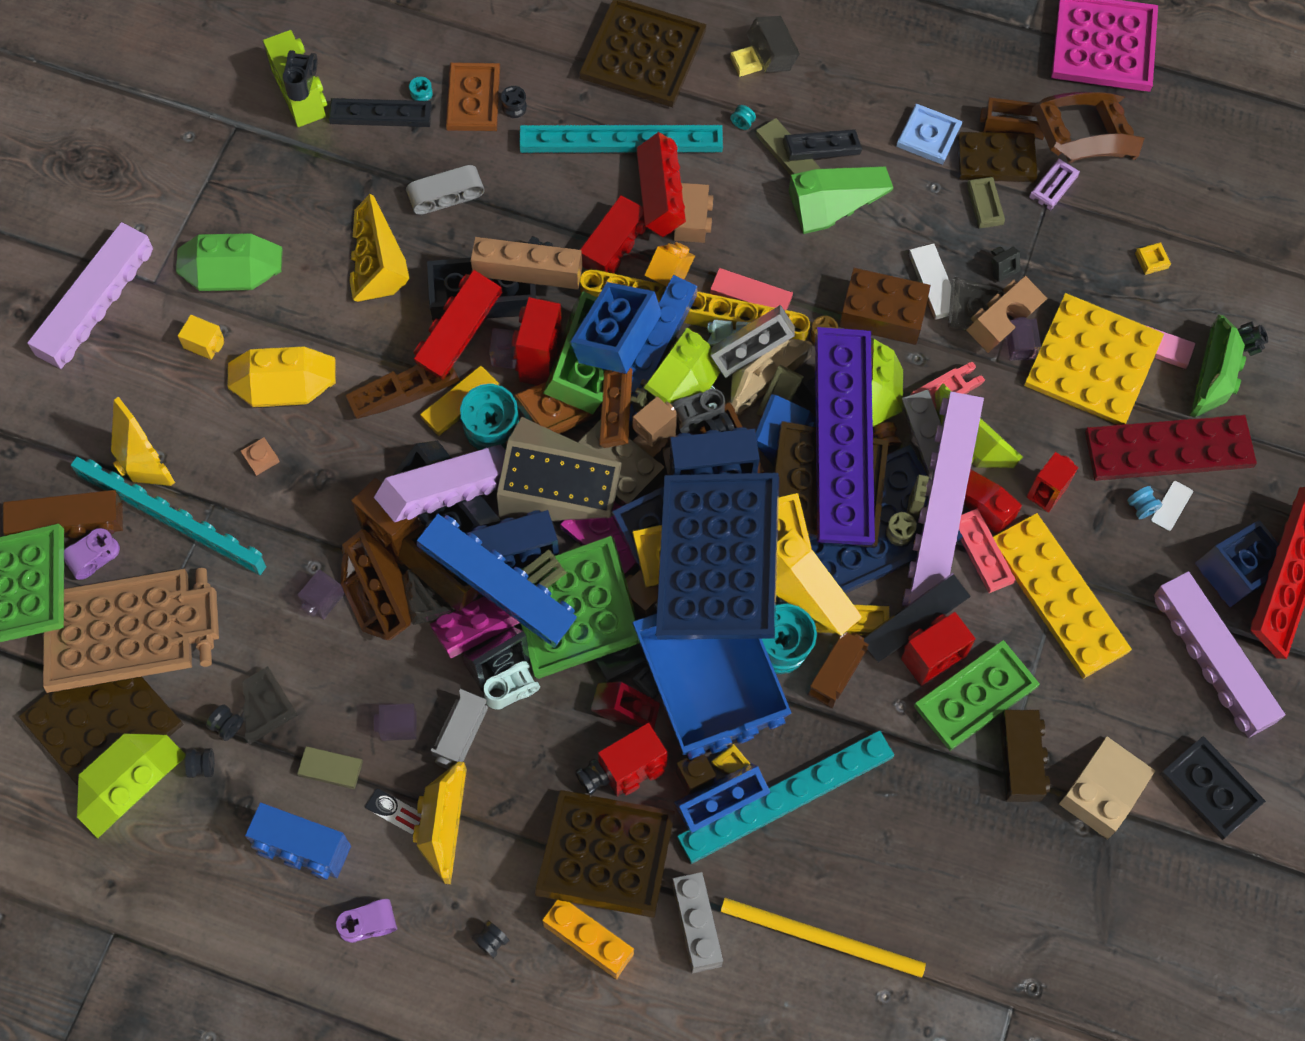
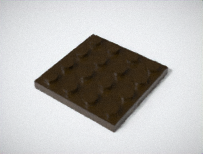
[580,0,707,108]
[773,421,889,548]
[19,676,184,786]
[535,790,675,918]

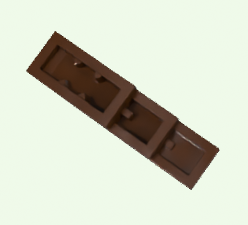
[346,365,460,419]

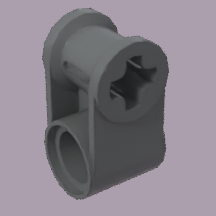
[672,389,725,433]

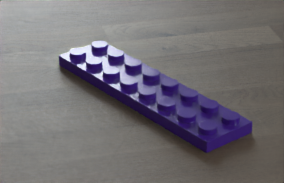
[815,327,875,545]

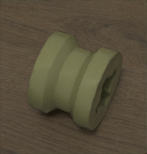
[886,512,916,546]

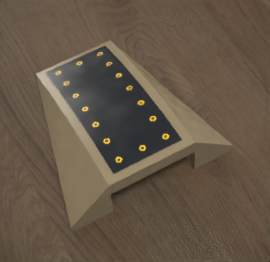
[497,417,622,521]

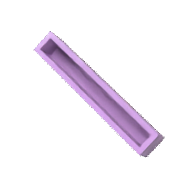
[28,222,153,369]
[374,444,506,522]
[1154,571,1285,738]

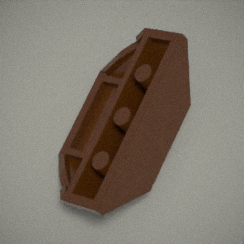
[341,530,415,641]

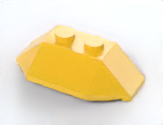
[228,346,336,407]
[413,762,467,884]

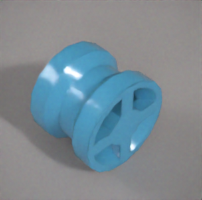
[1127,486,1163,519]

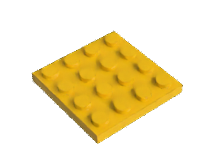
[1024,293,1165,425]

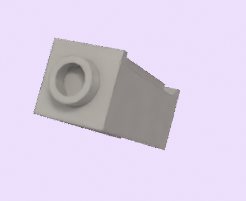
[431,689,488,769]

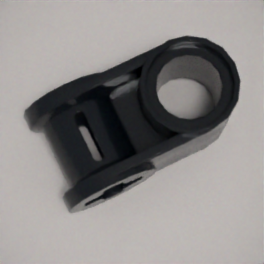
[283,50,318,101]

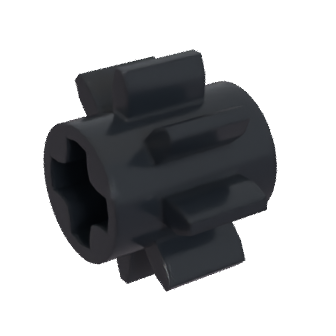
[1237,321,1268,356]

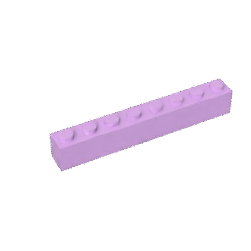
[902,392,984,606]

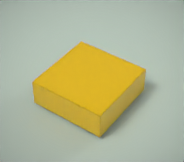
[1135,242,1171,275]

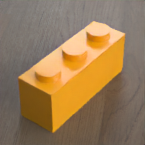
[542,900,634,979]

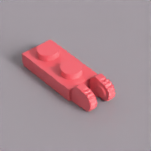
[910,362,985,409]

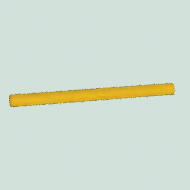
[721,898,926,978]

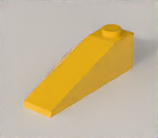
[350,194,409,302]
[111,397,175,486]
[776,528,862,636]

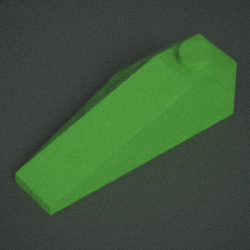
[789,167,893,234]

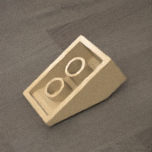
[1059,737,1155,839]

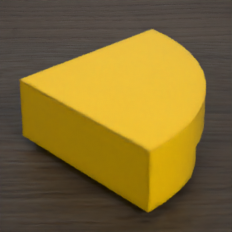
[711,744,750,774]

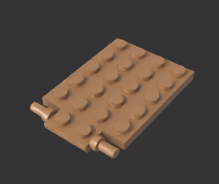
[43,568,219,693]

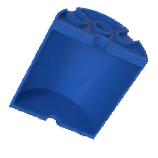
[632,614,791,759]

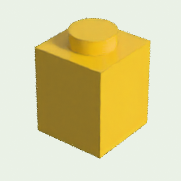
[178,315,224,360]

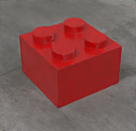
[901,612,976,686]
[598,723,667,796]

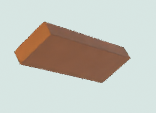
[599,368,633,448]

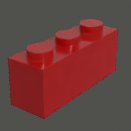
[580,195,647,273]

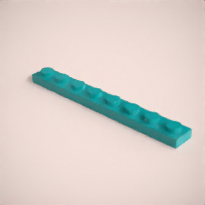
[520,125,723,153]
[71,457,266,576]
[677,731,894,864]

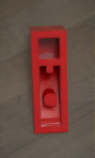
[964,469,1022,535]

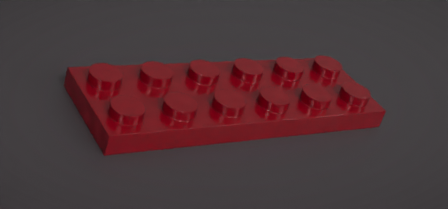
[1085,415,1257,481]

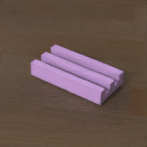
[1030,158,1080,211]

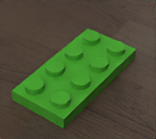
[914,640,1040,751]

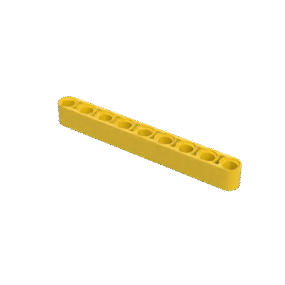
[580,270,810,341]

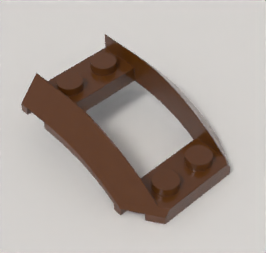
[1032,92,1145,163]

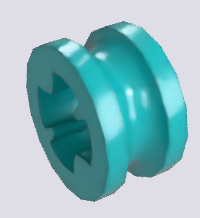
[409,77,433,101]
[730,105,756,130]

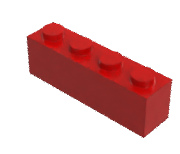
[637,132,686,237]
[414,270,502,380]

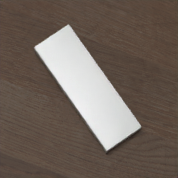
[909,244,961,320]

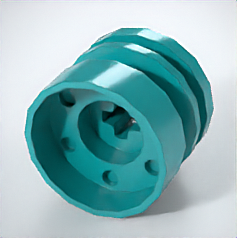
[460,384,519,451]
[762,604,817,674]

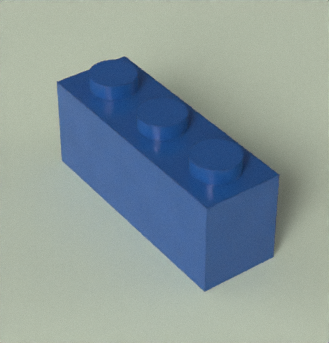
[674,763,771,833]

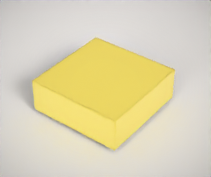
[730,45,763,77]

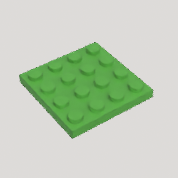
[0,524,64,642]
[521,536,640,679]

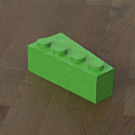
[543,291,604,414]

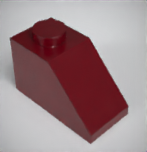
[591,682,660,730]

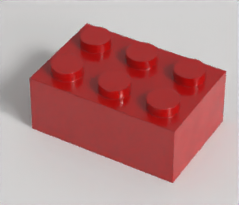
[512,297,563,385]

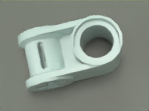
[484,661,540,709]

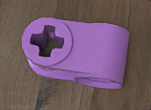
[64,528,120,580]
[336,899,397,943]

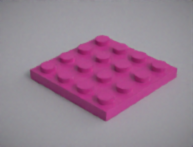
[1051,0,1158,92]

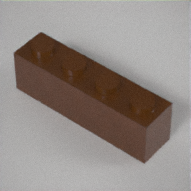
[3,490,123,539]

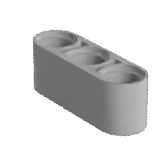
[406,165,485,215]

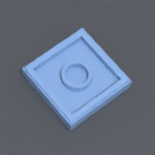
[896,104,962,165]

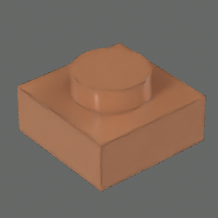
[241,437,280,476]

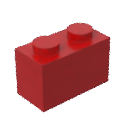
[1026,452,1079,513]

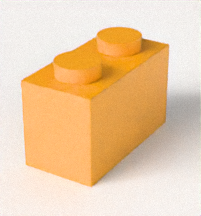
[645,242,695,287]

